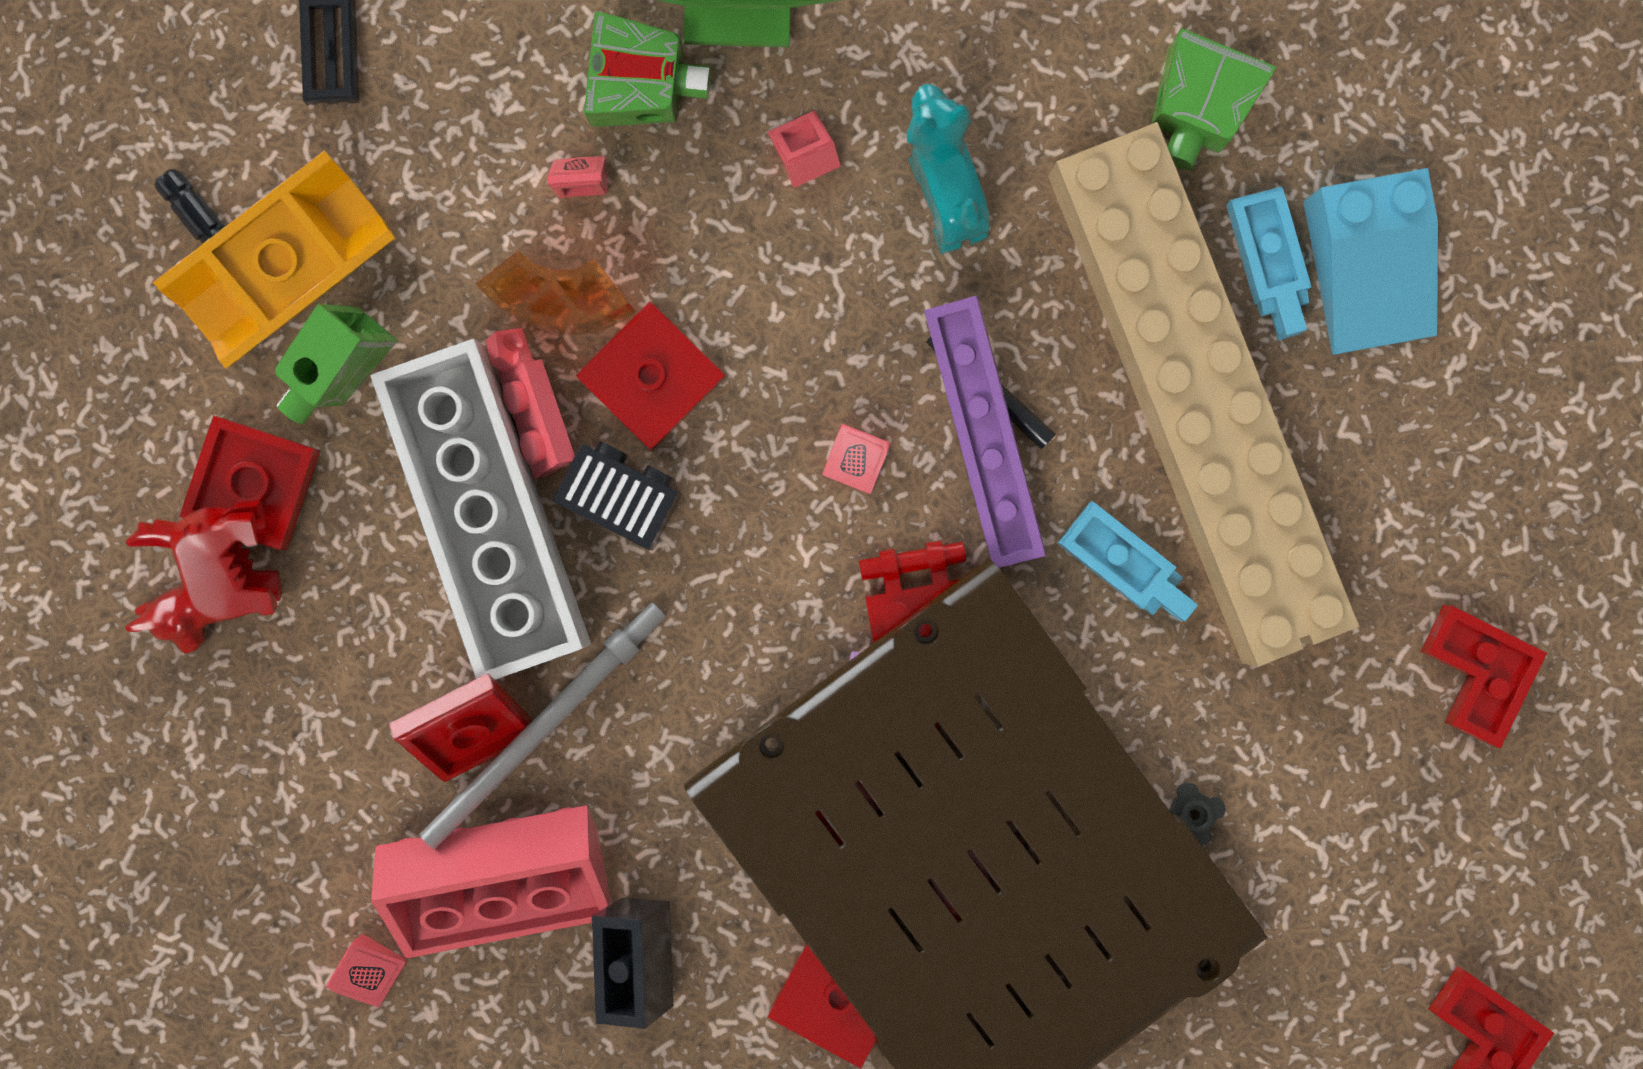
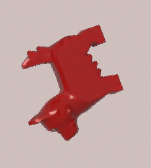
[125,500,282,654]

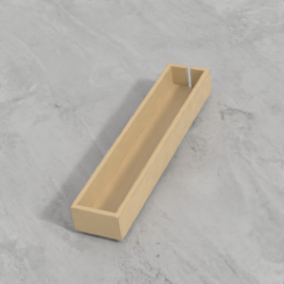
[1048,122,1359,667]

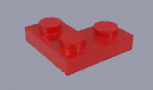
[1420,605,1547,749]
[1428,966,1554,1069]

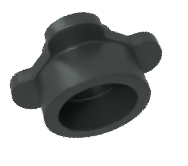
[1169,783,1226,846]

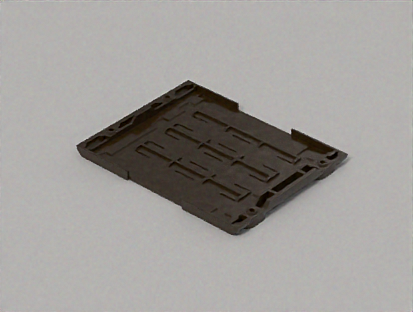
[684,558,1267,1069]

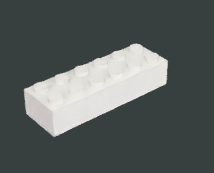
[370,338,592,680]

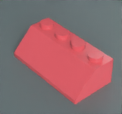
[371,805,611,959]

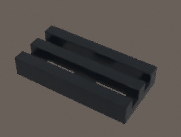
[299,0,359,105]

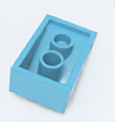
[1303,168,1438,355]

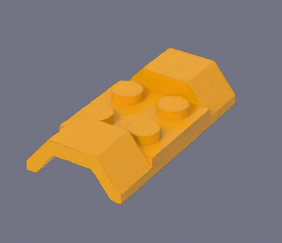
[153,150,396,369]

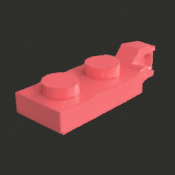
[486,328,575,479]

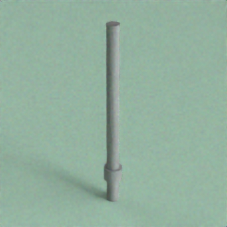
[419,602,666,849]

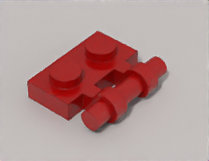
[858,540,966,643]

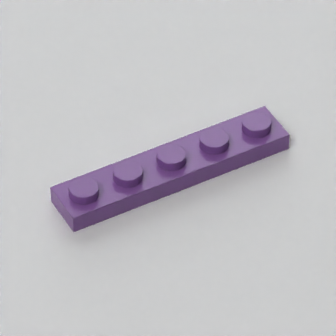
[924,295,1046,568]

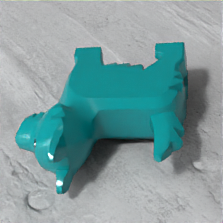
[906,84,990,254]

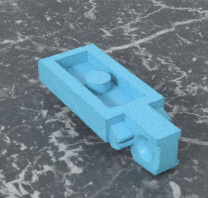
[1226,186,1312,341]
[1057,501,1198,622]

